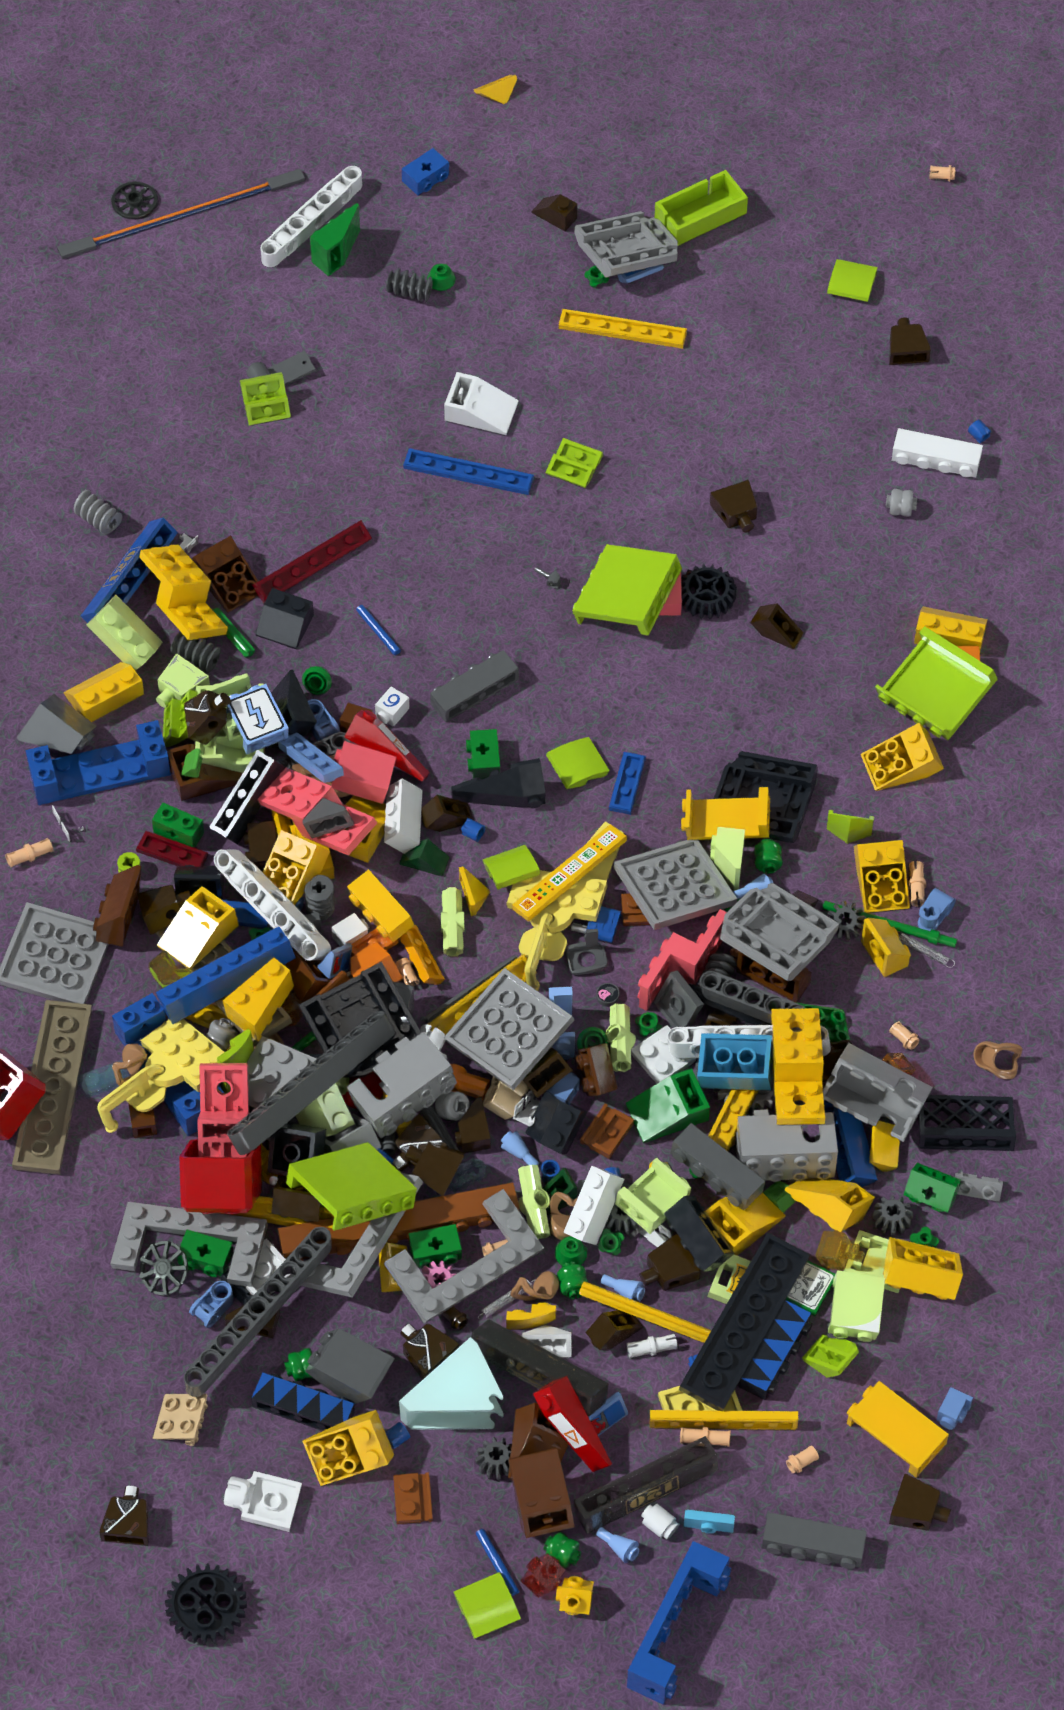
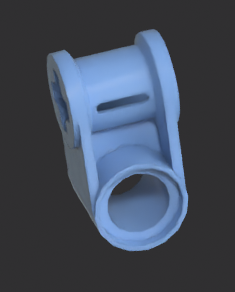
[308,699,340,741]
[918,888,956,931]
[189,1281,234,1328]

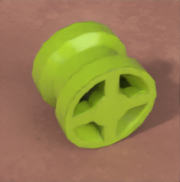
[117,852,140,872]

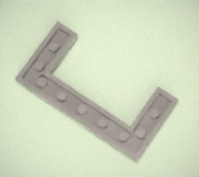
[300,1173,423,1298]
[384,1189,544,1324]
[110,1202,268,1287]

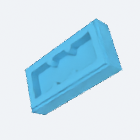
[684,1510,735,1533]

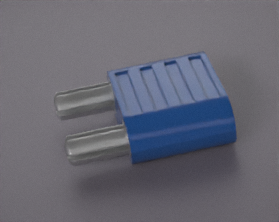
[571,906,622,943]

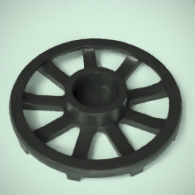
[111,181,158,219]
[139,1241,188,1295]

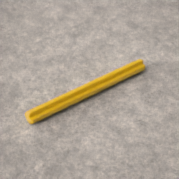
[579,1282,711,1343]

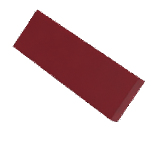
[136,831,208,867]

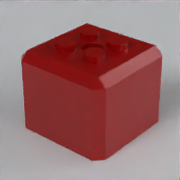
[0,1048,46,1141]
[179,1139,262,1215]

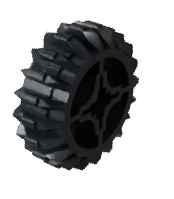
[681,564,737,619]

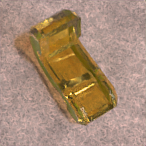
[148,950,194,988]

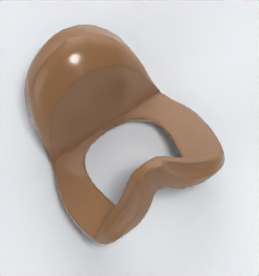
[973,1041,1023,1079]
[112,1044,147,1086]
[549,1192,578,1240]
[510,1271,559,1301]

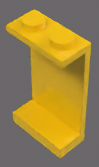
[681,787,770,840]
[847,1381,949,1478]

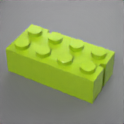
[654,170,748,246]

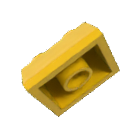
[861,918,911,977]

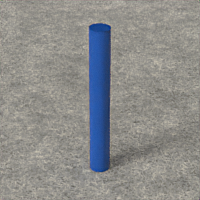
[356,605,401,656]
[476,1529,520,1596]

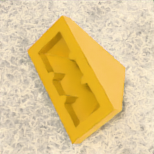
[473,75,517,104]
[459,866,490,916]

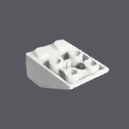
[444,372,518,435]

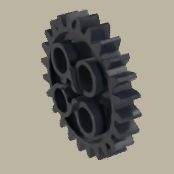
[165,1563,247,1645]

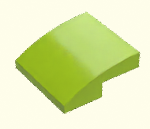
[827,259,878,302]
[240,372,291,425]
[545,438,603,488]
[163,689,198,747]
[546,737,609,789]
[482,845,540,890]
[217,1029,254,1093]
[453,1572,521,1639]

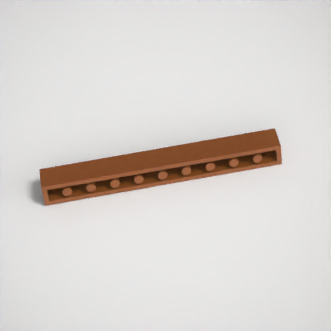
[278,1182,519,1261]

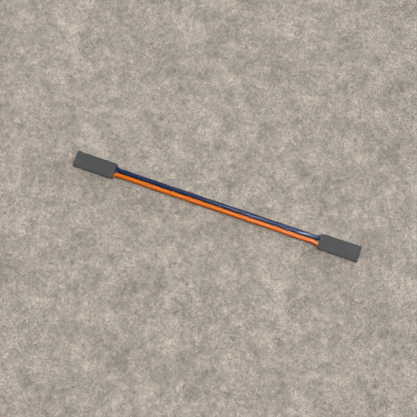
[57,169,305,259]

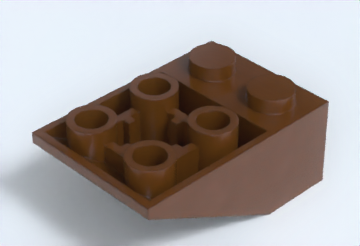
[192,535,259,613]
[167,744,243,801]
[574,1043,618,1096]
[508,1403,569,1480]
[508,1448,575,1538]

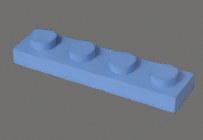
[278,733,344,783]

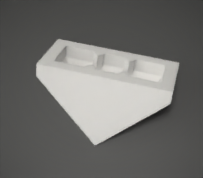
[522,1325,571,1358]

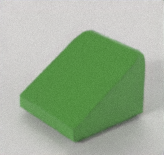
[182,748,203,778]
[763,1181,796,1213]

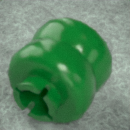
[754,839,783,874]
[556,1262,589,1299]
[284,1348,313,1382]
[543,1532,582,1569]

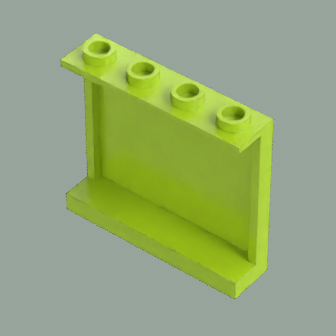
[572,544,682,636]
[875,626,998,740]
[286,1142,417,1231]

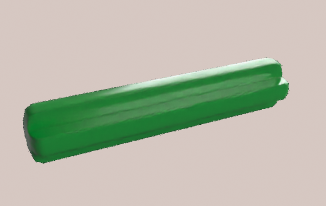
[212,608,255,658]

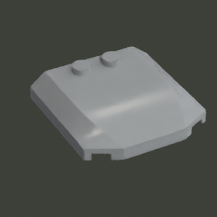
[575,211,678,277]
[720,883,839,981]

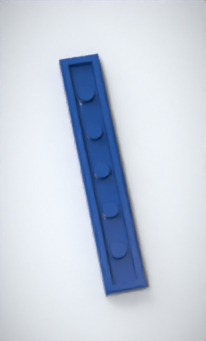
[403,448,534,495]

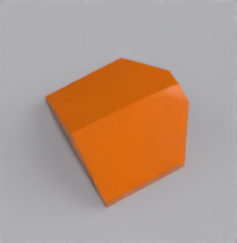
[350,942,403,982]

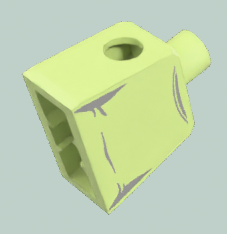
[156,654,210,708]

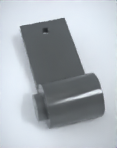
[246,351,316,386]

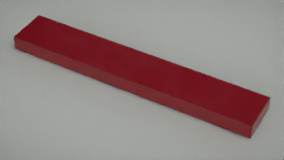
[253,520,372,604]

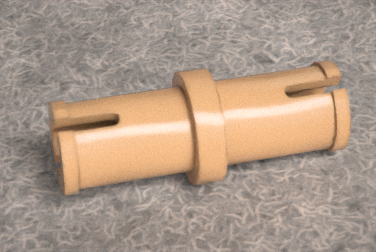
[5,838,53,868]
[908,861,926,907]
[680,1427,731,1447]

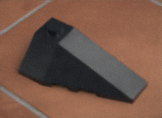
[451,758,546,808]

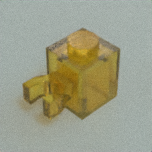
[815,1230,865,1270]

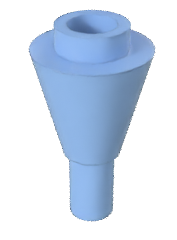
[733,874,773,900]
[501,1131,539,1165]
[601,1274,645,1301]
[596,1527,640,1563]

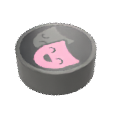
[596,983,619,1007]

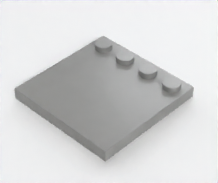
[614,840,737,930]
[0,902,109,1004]
[444,968,574,1090]

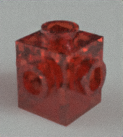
[520,1553,565,1598]

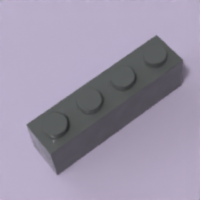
[430,650,519,722]
[670,1123,765,1210]
[762,1512,867,1569]

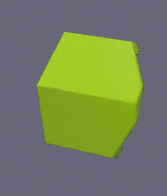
[827,810,874,844]
[802,1335,859,1378]

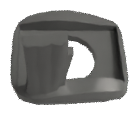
[566,929,608,975]

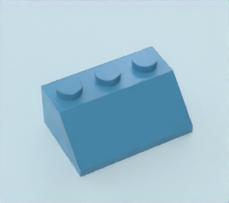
[697,1033,773,1090]

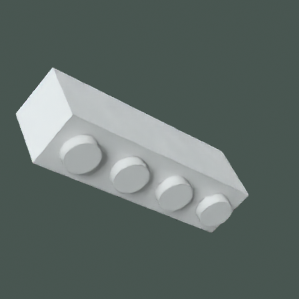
[892,428,983,477]

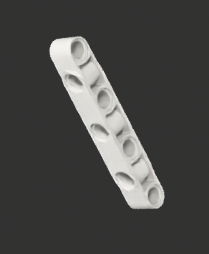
[260,166,362,267]
[214,849,331,961]
[667,1025,831,1058]

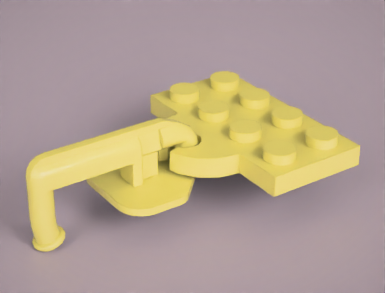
[507,870,608,991]
[97,1019,225,1133]

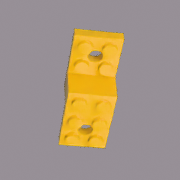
[139,545,228,640]
[771,1008,825,1125]

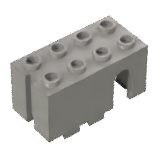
[347,1032,457,1139]
[823,1043,933,1142]
[735,1110,838,1182]

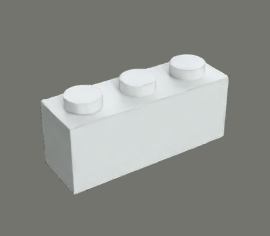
[384,778,422,854]
[564,1166,624,1245]

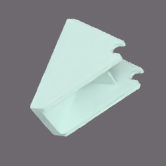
[399,1337,504,1430]

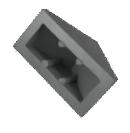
[302,798,354,838]

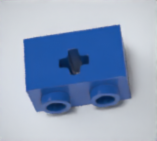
[401,148,449,195]

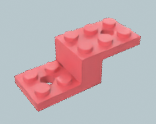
[257,768,377,856]
[637,909,727,1011]
[198,1063,249,1158]

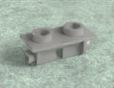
[955,1171,1003,1202]

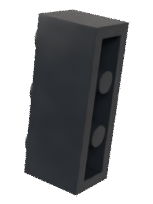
[664,1196,735,1271]

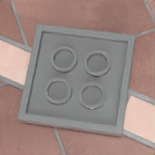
[247,1036,317,1124]

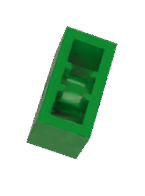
[466,729,500,779]
[152,803,204,848]
[903,1163,961,1212]
[409,1224,462,1269]
[178,1230,233,1277]

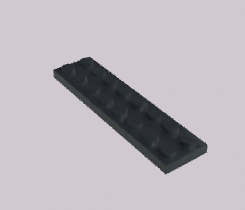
[679,1232,810,1411]

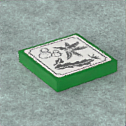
[786,1261,835,1316]

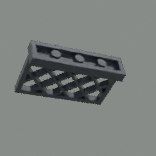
[919,1095,1016,1151]

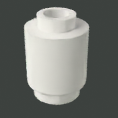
[641,1504,679,1540]

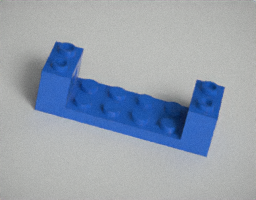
[25,720,170,805]
[112,993,224,1136]
[627,1541,732,1705]

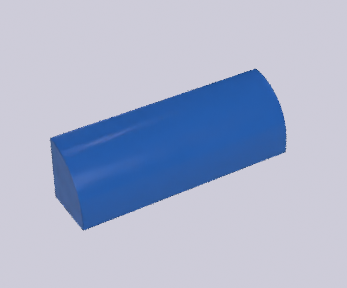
[824,1100,878,1187]

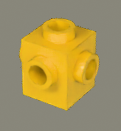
[556,1576,594,1615]

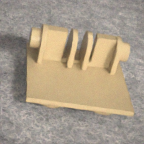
[153,1394,208,1446]

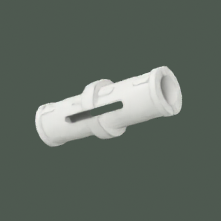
[627,1334,678,1358]

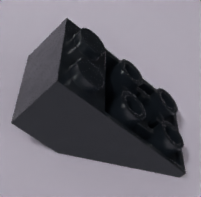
[271,670,317,749]

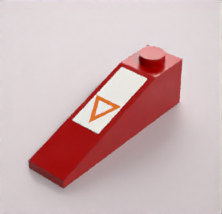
[345,710,430,781]
[533,1376,612,1472]

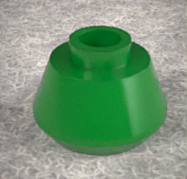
[427,264,456,291]
[302,666,332,695]
[577,1027,609,1050]
[555,1236,587,1265]

